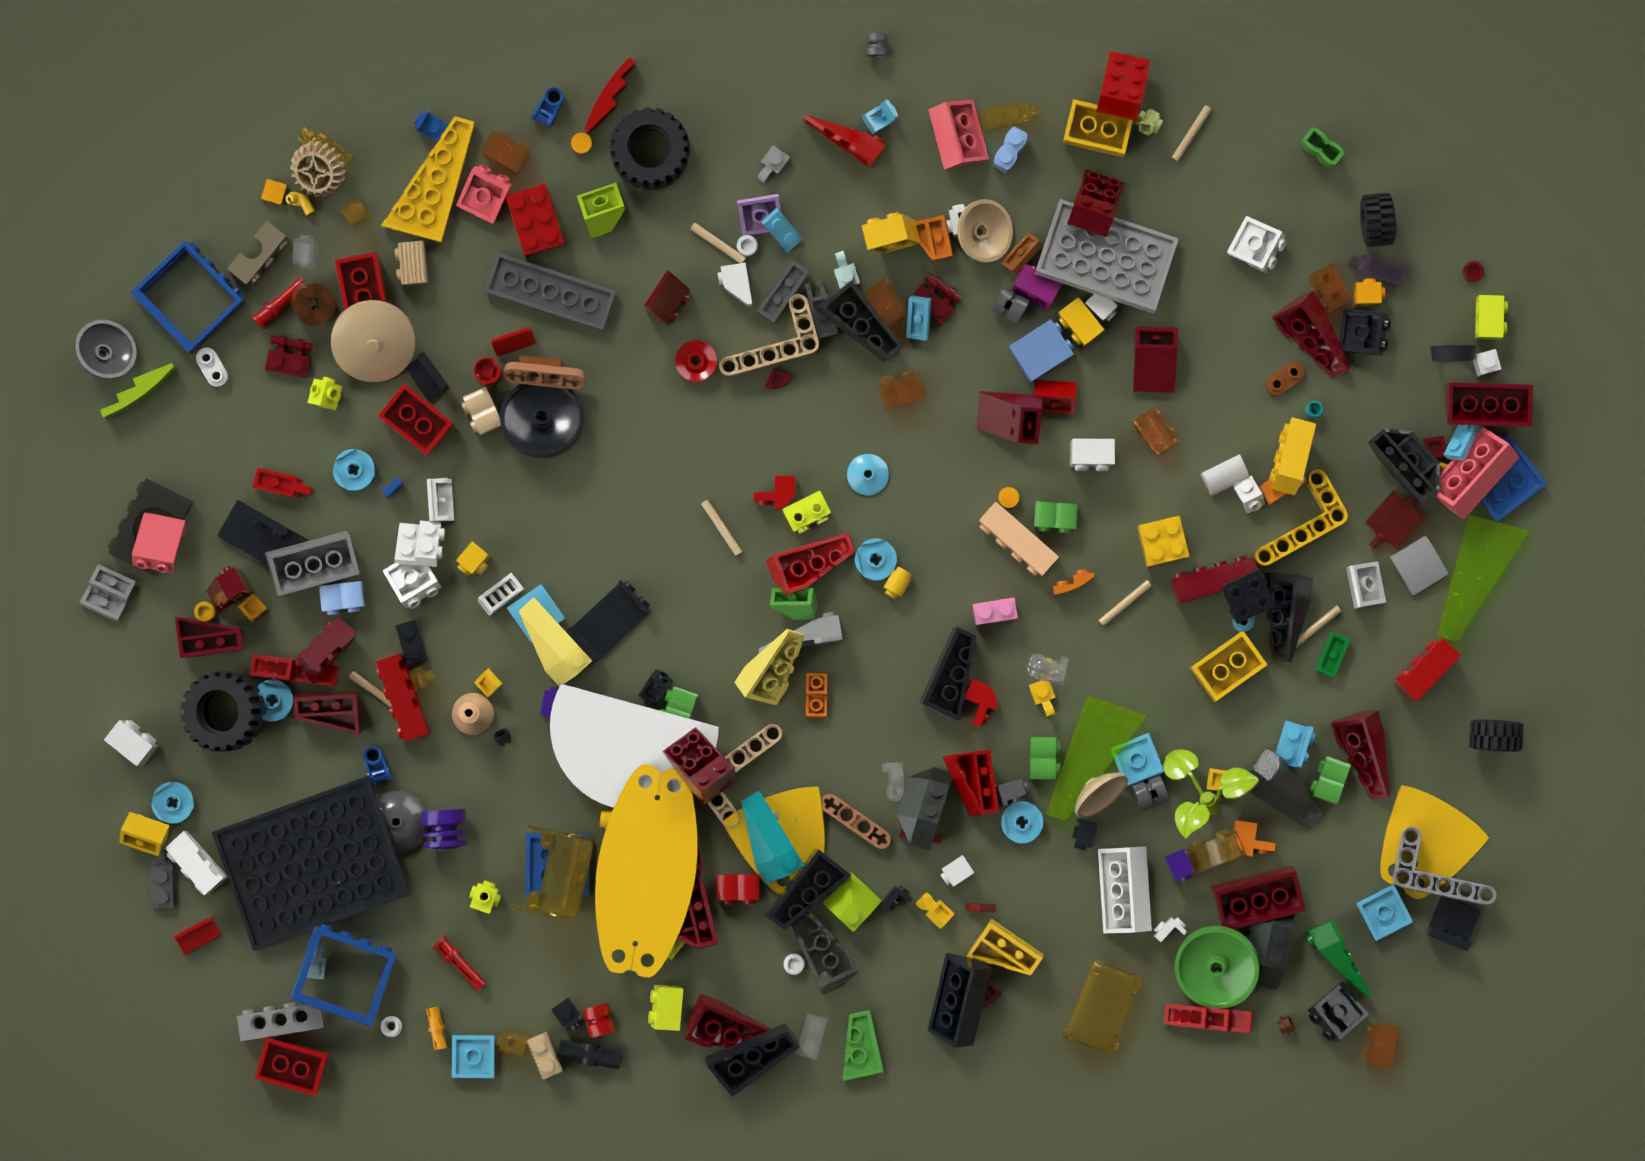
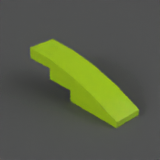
[100,363,176,419]

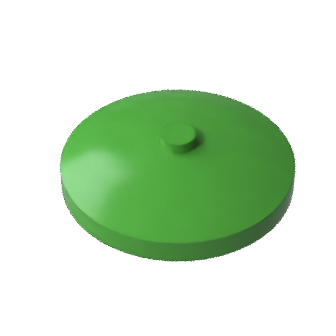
[1175,926,1260,1009]

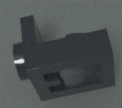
[639,669,673,707]
[880,885,912,912]
[551,997,583,1031]

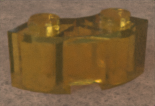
[1185,829,1246,874]

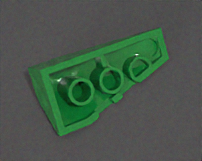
[1306,919,1371,996]

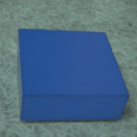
[382,477,404,498]

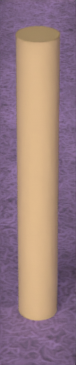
[1172,105,1212,162]
[690,223,746,263]
[701,500,742,556]
[1099,580,1152,626]
[1296,605,1342,648]
[349,671,392,707]

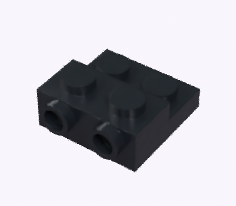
[1339,309,1391,356]
[1308,982,1369,1043]

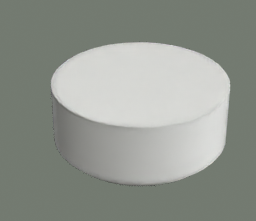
[737,235,758,257]
[784,954,805,975]

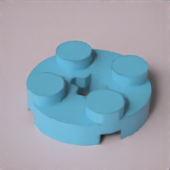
[333,449,375,491]
[855,538,897,581]
[257,679,293,722]
[152,782,195,823]
[1001,801,1043,843]

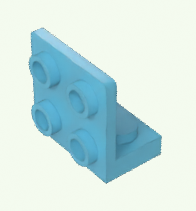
[1273,720,1316,768]

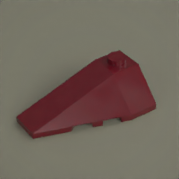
[1272,290,1350,377]
[1331,710,1390,799]
[685,993,771,1048]

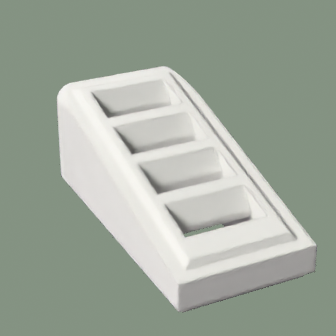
[477,573,524,616]

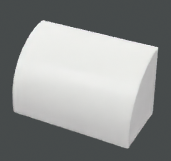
[1200,454,1249,497]

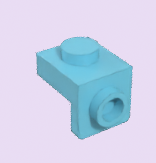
[861,100,899,135]

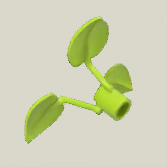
[1163,749,1259,839]

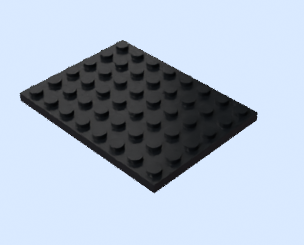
[212,775,411,951]

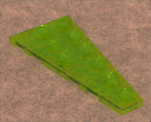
[1436,515,1530,642]
[1046,695,1147,821]

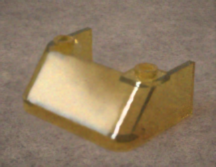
[510,824,593,920]

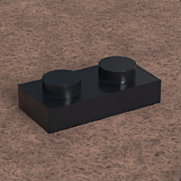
[395,620,428,666]

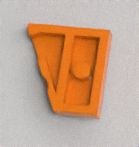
[915,215,953,261]

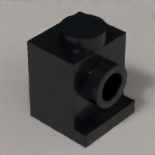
[1072,818,1098,851]

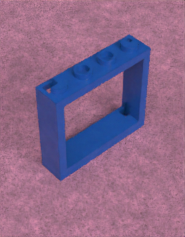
[130,240,245,354]
[289,924,397,1027]

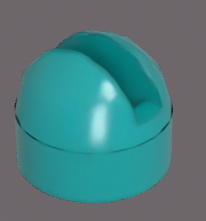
[1305,401,1323,418]

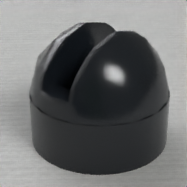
[493,728,511,747]

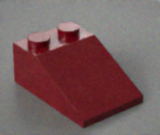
[644,270,691,326]

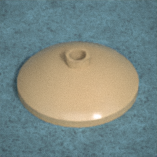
[957,199,1013,262]
[1075,772,1128,819]

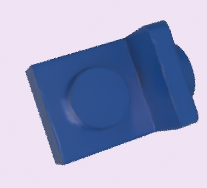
[414,110,449,142]

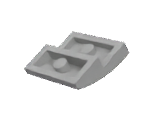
[1390,536,1448,595]
[80,564,136,622]

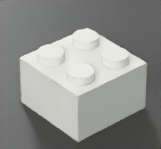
[1070,439,1115,471]
[104,720,159,767]

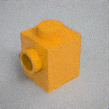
[1354,279,1385,306]

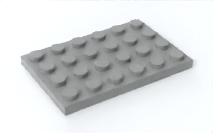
[1035,199,1179,314]

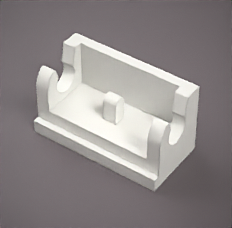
[427,478,454,522]

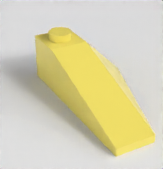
[518,597,592,687]
[735,629,804,705]

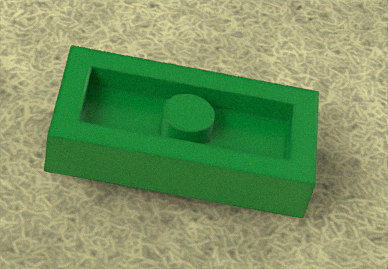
[1314,631,1351,678]

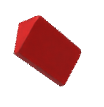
[491,327,536,356]

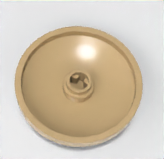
[331,300,415,382]

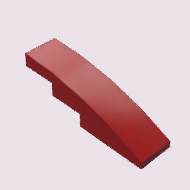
[584,57,636,135]
[249,654,340,687]
[1164,1003,1253,1033]

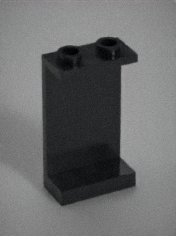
[565,580,650,663]

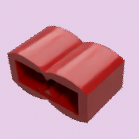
[717,874,760,904]

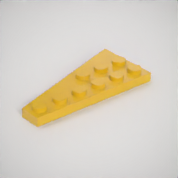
[381,116,475,243]

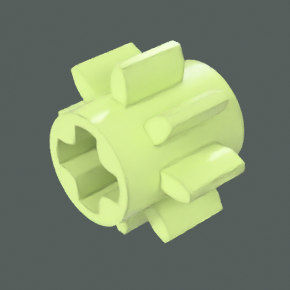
[1135,109,1163,135]

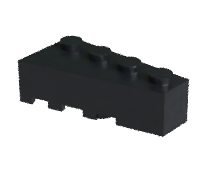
[764,849,852,930]
[705,1023,800,1097]

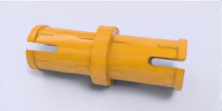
[426,1006,448,1051]

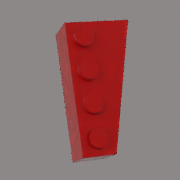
[375,653,430,742]

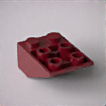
[1067,169,1125,237]
[1133,327,1178,393]
[976,391,1043,445]
[662,727,737,805]

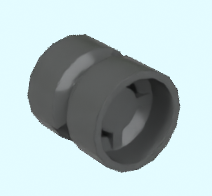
[992,286,1030,324]
[1132,775,1170,811]

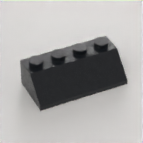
[927,953,992,1048]

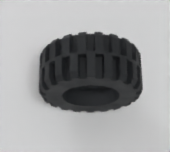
[610,107,690,190]
[180,671,266,752]

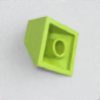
[577,183,625,239]
[823,872,882,932]

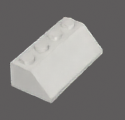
[1098,846,1152,933]

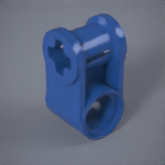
[531,87,565,129]
[363,745,393,787]

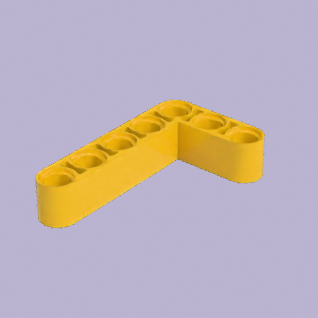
[1254,469,1348,567]

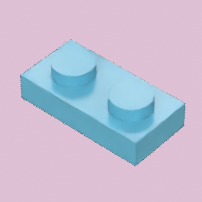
[761,208,803,253]
[906,295,931,341]
[1444,425,1481,461]

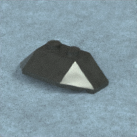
[1368,428,1440,505]
[896,767,952,851]
[1246,914,1295,990]

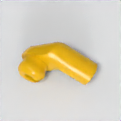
[286,192,315,216]

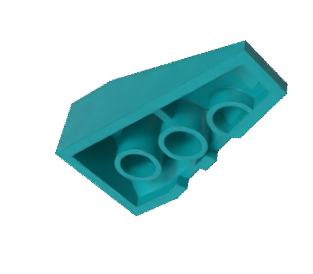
[741,791,804,884]

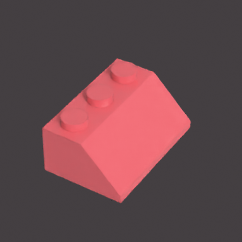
[928,99,989,170]

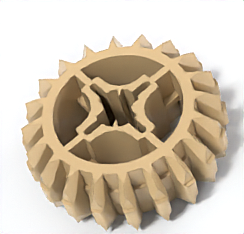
[290,141,346,198]

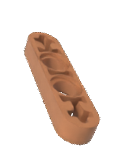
[503,362,586,389]
[821,794,891,849]

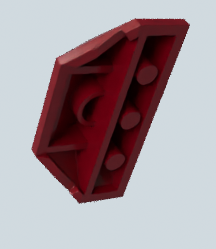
[677,870,719,949]

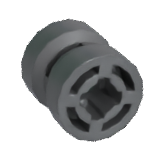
[866,33,887,58]

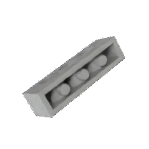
[237,1002,327,1041]

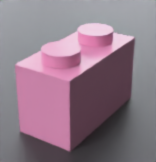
[972,598,1018,626]

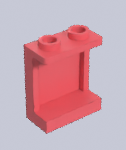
[132,512,186,573]

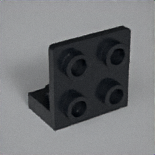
[1221,569,1275,624]
[1425,897,1480,951]

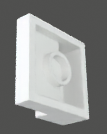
[1227,216,1287,273]
[395,521,445,567]
[383,563,441,609]

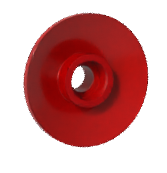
[675,340,717,382]

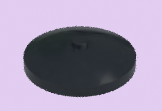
[500,384,584,458]

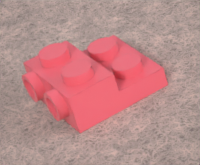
[456,165,513,224]

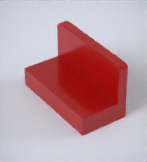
[1034,380,1076,414]
[172,916,222,955]

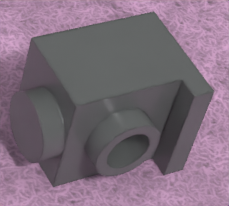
[997,778,1030,806]

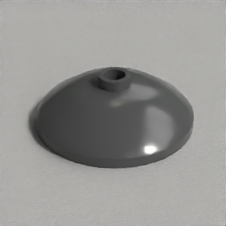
[74,320,137,380]
[378,790,429,853]

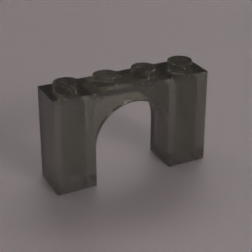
[108,478,194,577]

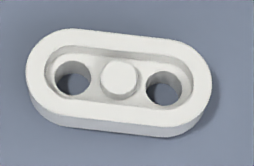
[196,348,228,387]

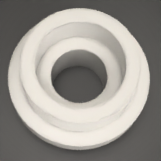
[381,1016,402,1037]

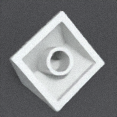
[1346,561,1386,609]

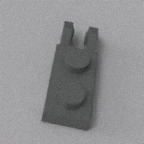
[805,279,839,340]

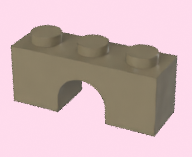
[227,221,289,287]

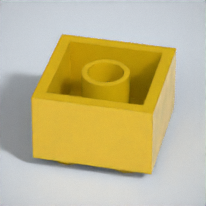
[1137,516,1189,567]

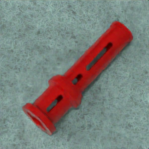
[251,277,305,330]
[432,935,487,991]

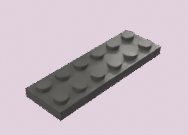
[484,252,616,331]

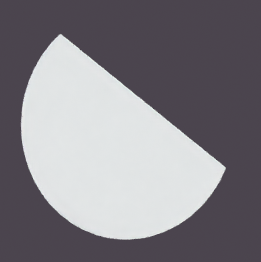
[550,684,719,807]

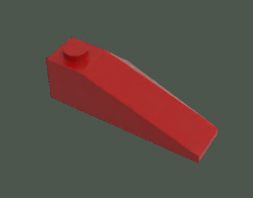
[803,115,886,169]
[766,533,855,595]

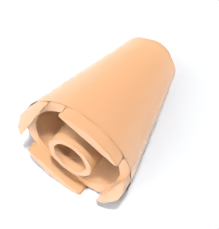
[452,693,494,735]

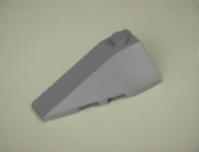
[759,612,842,653]

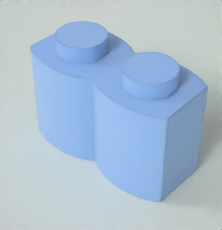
[993,127,1027,174]
[319,581,365,615]

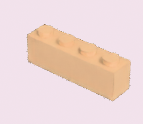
[978,502,1059,577]

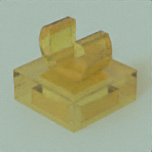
[409,666,435,691]

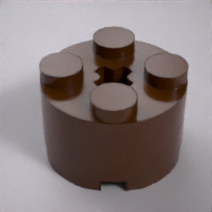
[291,281,336,325]

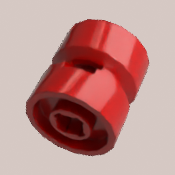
[473,357,503,387]
[582,1002,616,1038]

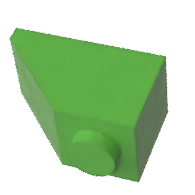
[770,588,817,620]

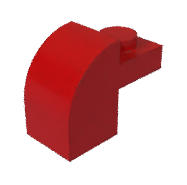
[753,475,796,510]
[965,679,997,727]

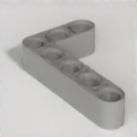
[1392,827,1496,905]

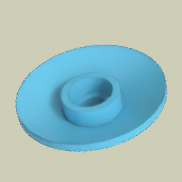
[847,454,889,496]

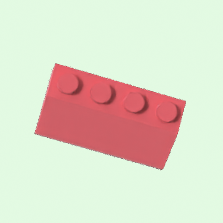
[1435,426,1520,519]

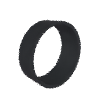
[1430,345,1477,362]

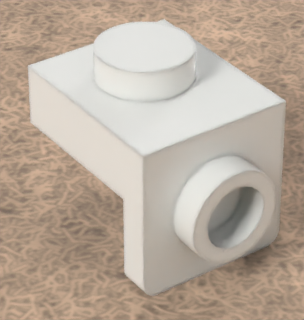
[946,204,966,237]
[1233,476,1265,513]
[1153,917,1187,942]

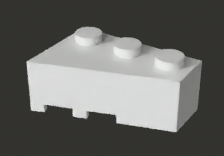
[165,831,228,895]

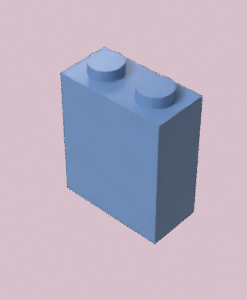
[1008,319,1075,383]

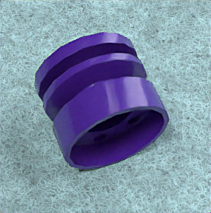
[421,809,468,850]

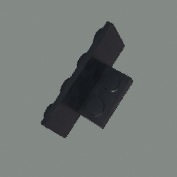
[218,500,310,565]

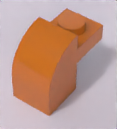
[1232,820,1276,857]

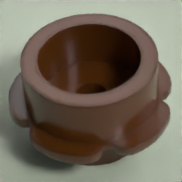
[1277,1015,1295,1036]

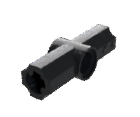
[557,1040,623,1069]

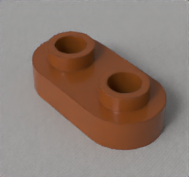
[1265,362,1304,396]

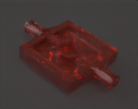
[1365,491,1425,550]

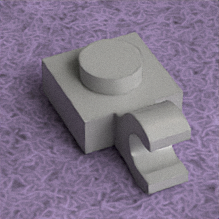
[757,145,790,183]

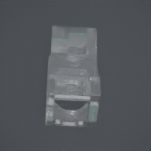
[1027,654,1069,685]
[882,762,904,801]

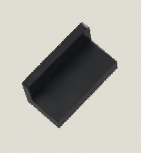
[406,351,450,401]

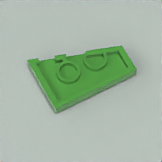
[842,1010,884,1081]

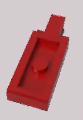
[252,467,313,498]

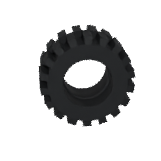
[1360,193,1396,247]
[1469,719,1524,752]

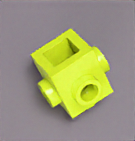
[307,377,343,410]
[469,880,501,914]

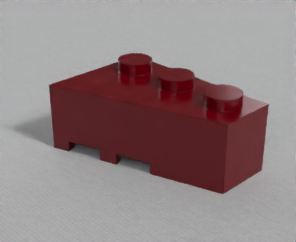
[206,566,254,613]
[175,616,246,659]
[295,617,357,684]
[293,691,362,736]

